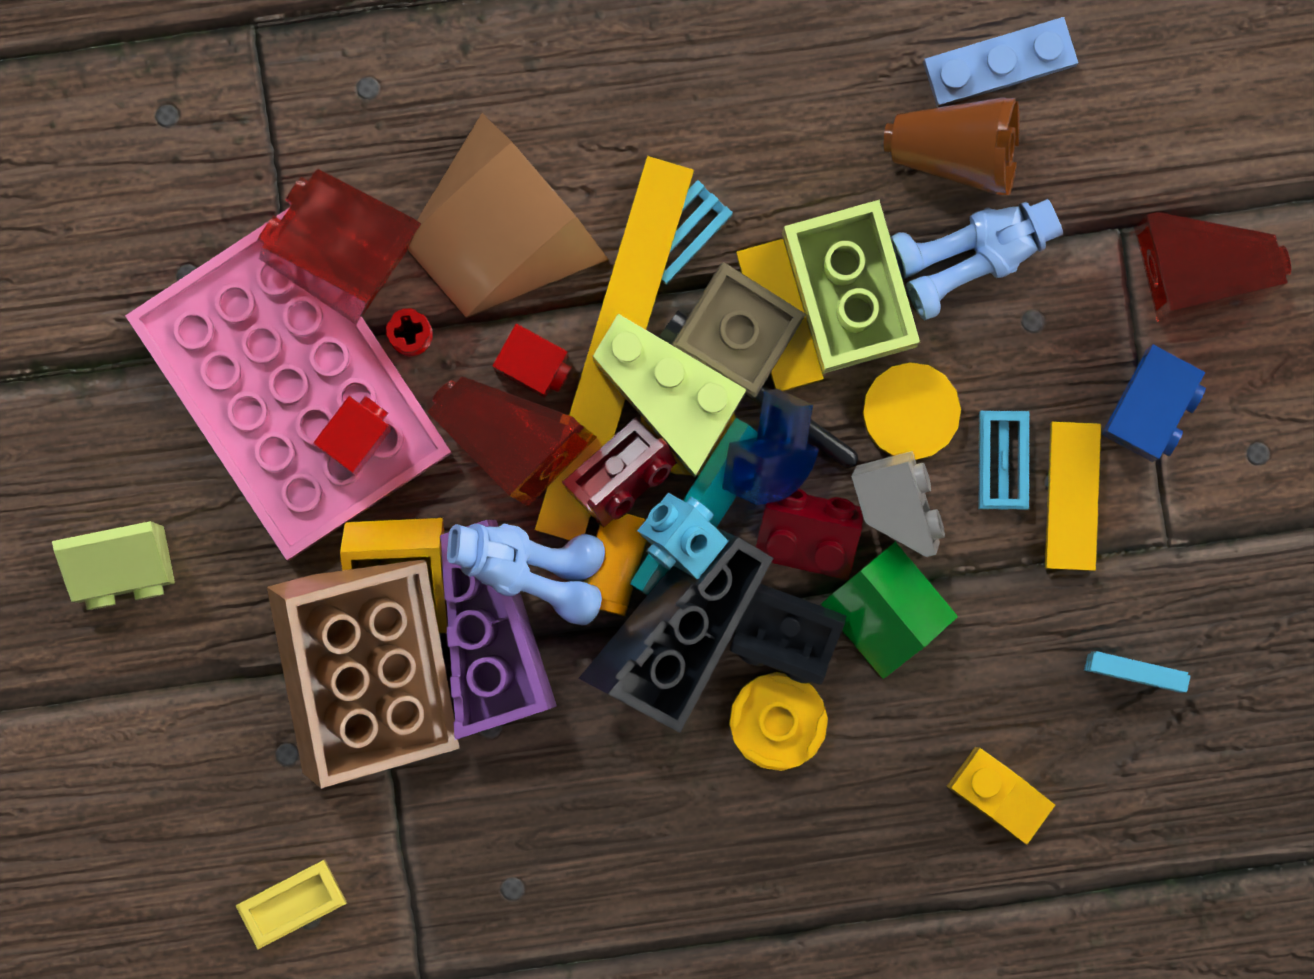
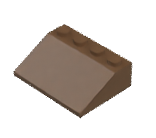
[267,560,460,788]

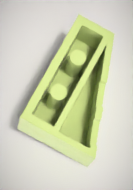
[593,314,746,478]

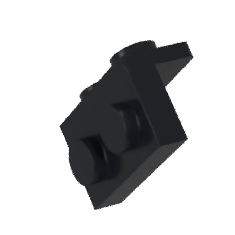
[729,584,847,685]

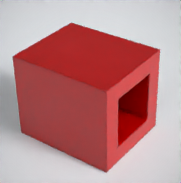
[492,323,572,398]
[313,395,392,476]

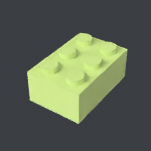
[782,200,920,374]

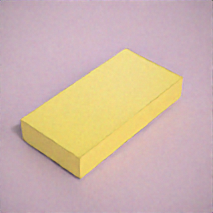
[236,860,347,949]

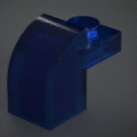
[722,389,819,505]

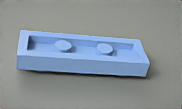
[923,17,1078,108]

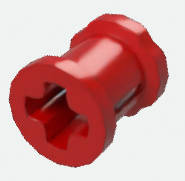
[386,308,433,357]

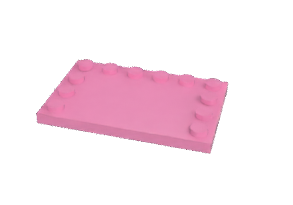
[125,208,452,561]

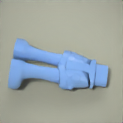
[890,199,1063,321]
[447,523,605,625]

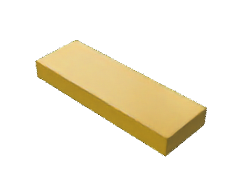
[736,239,824,394]
[1045,422,1101,571]

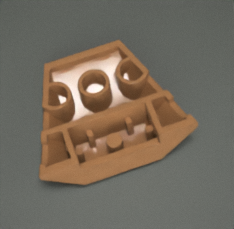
[403,113,609,318]

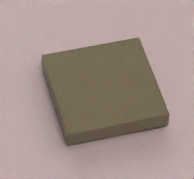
[671,262,806,398]

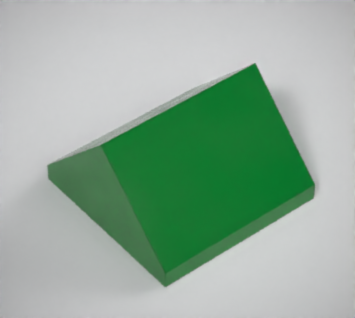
[820,541,958,679]

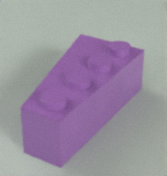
[440,520,557,740]

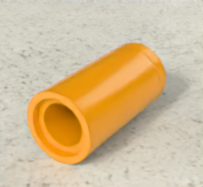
[584,514,646,616]

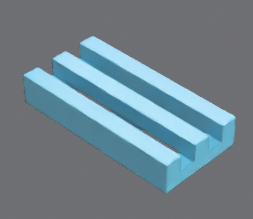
[661,180,733,285]
[978,411,1029,510]
[1084,651,1190,693]

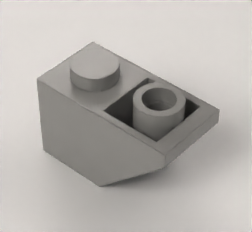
[851,451,945,557]

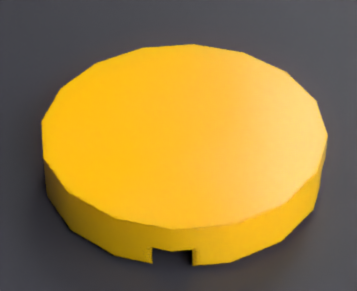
[862,362,961,460]
[729,672,828,771]

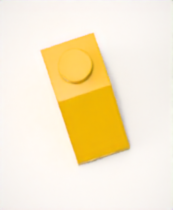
[947,747,1055,845]

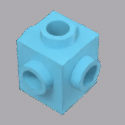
[637,493,729,579]

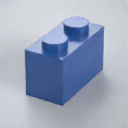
[1101,344,1206,462]

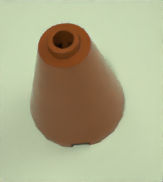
[884,97,1020,195]

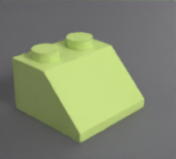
[52,521,175,610]

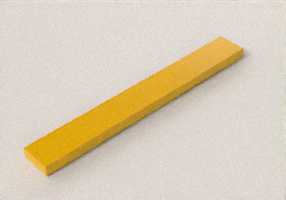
[535,156,694,541]

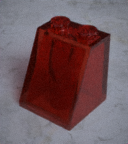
[257,169,421,325]
[1134,212,1292,321]
[427,376,597,506]

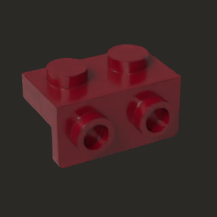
[562,418,677,528]
[755,486,863,580]

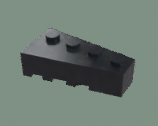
[578,527,773,733]

